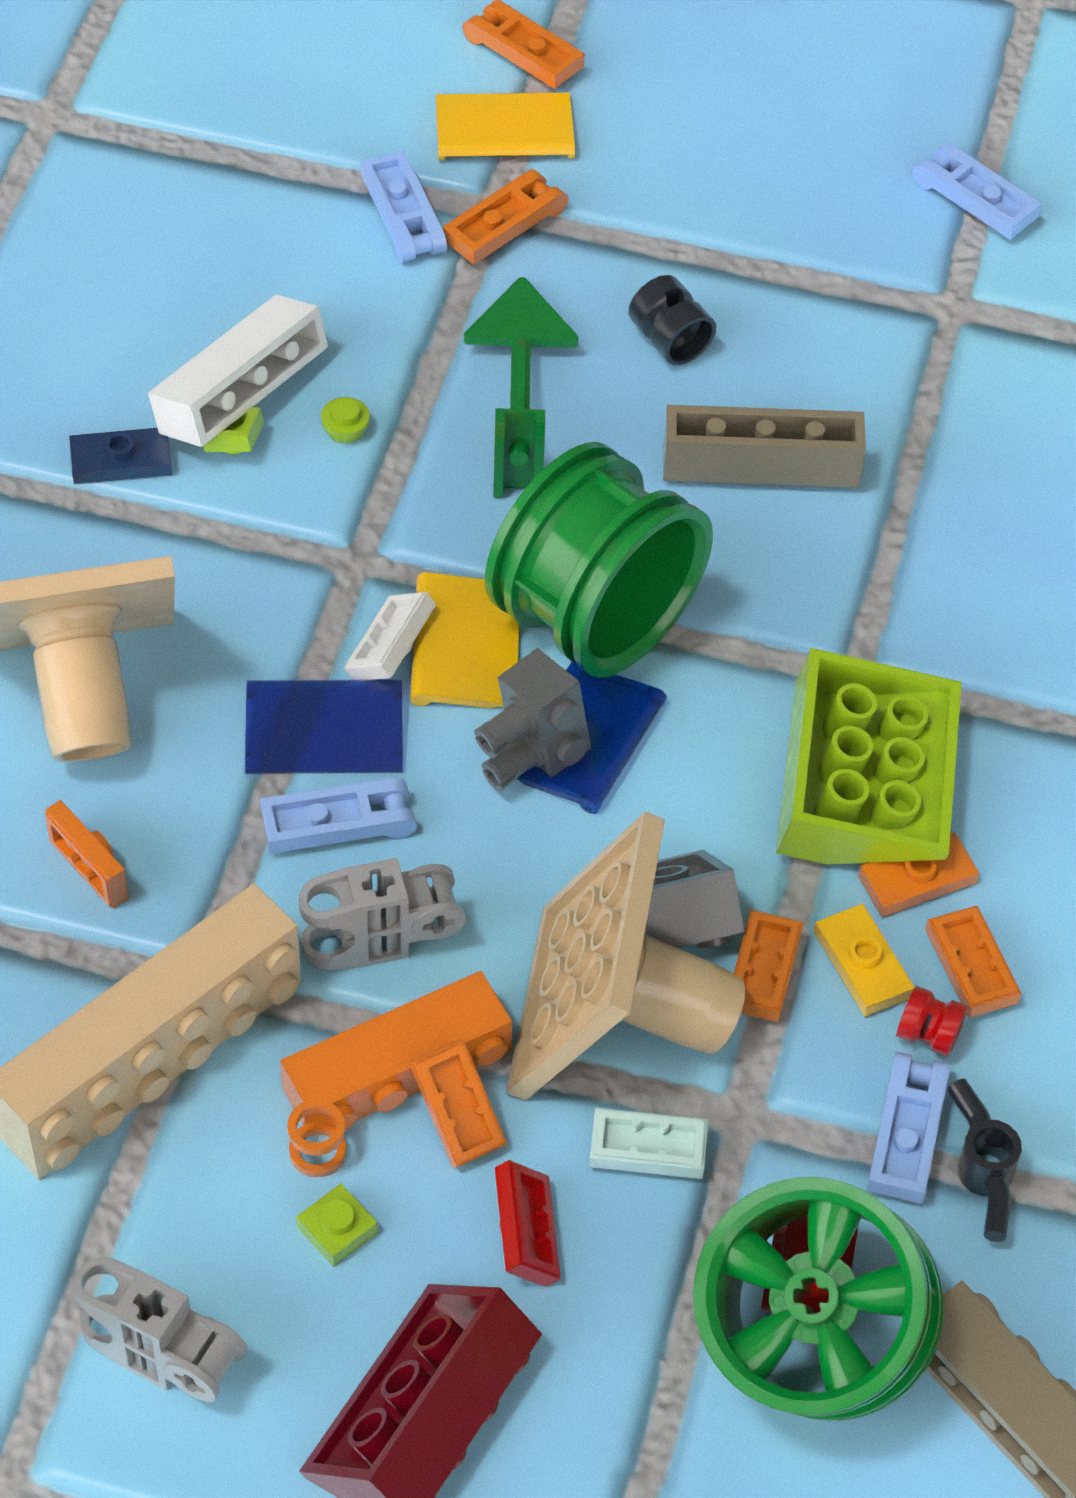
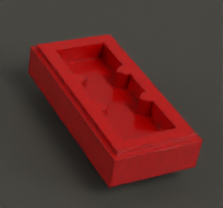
[495,1160,561,1287]

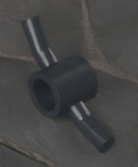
[947,1078,1022,1242]

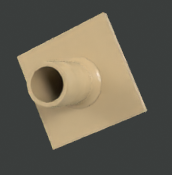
[0,556,175,762]
[506,811,745,1101]

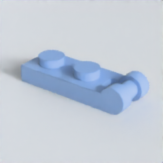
[912,143,1042,240]
[360,150,447,263]
[260,777,417,854]
[866,1051,951,1204]

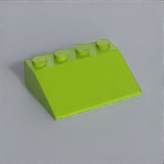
[776,648,962,865]

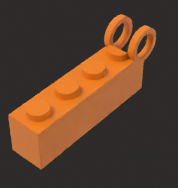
[280,971,513,1177]

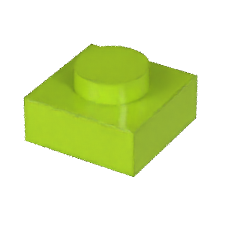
[203,407,264,454]
[296,1183,378,1267]

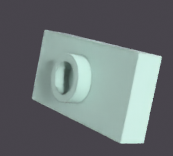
[589,1108,708,1179]

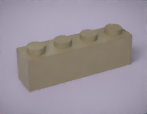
[663,405,866,488]
[926,1280,1076,1498]

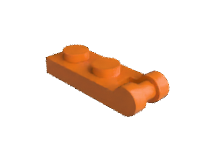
[462,0,585,89]
[442,169,569,265]

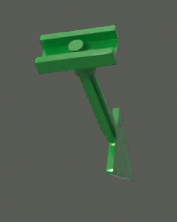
[464,277,579,498]

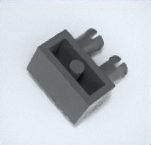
[474,648,591,791]

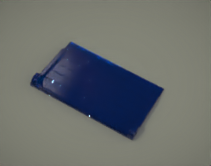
[516,661,667,814]
[245,679,403,774]

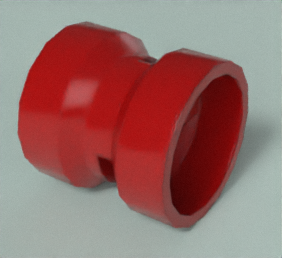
[896,985,969,1058]

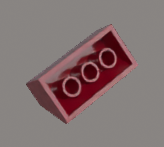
[299,1284,542,1498]

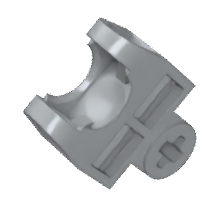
[299,858,466,970]
[73,1257,247,1402]

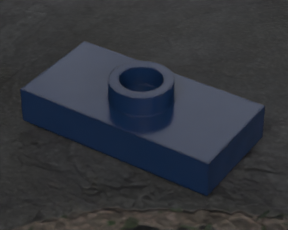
[69,428,172,484]

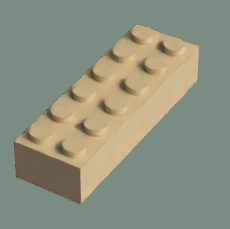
[0,883,301,1180]

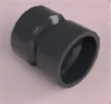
[628,275,717,365]

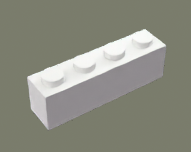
[148,294,328,447]

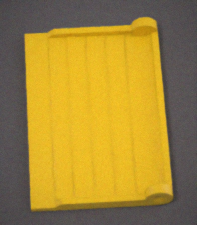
[436,92,575,160]
[410,572,519,709]

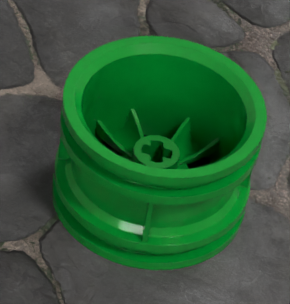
[485,442,713,678]
[693,1177,945,1421]

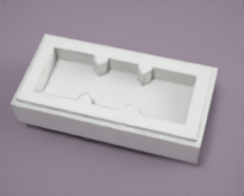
[344,592,436,681]

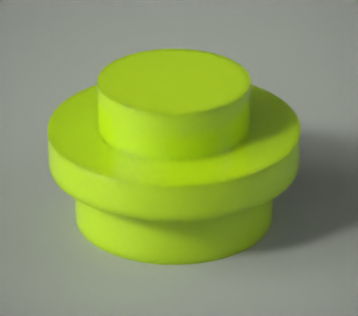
[321,397,370,443]

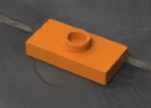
[45,800,129,909]
[858,832,980,918]
[925,905,1022,1018]
[733,910,804,1023]
[408,1039,507,1167]

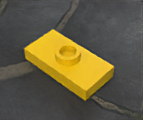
[813,903,915,1017]

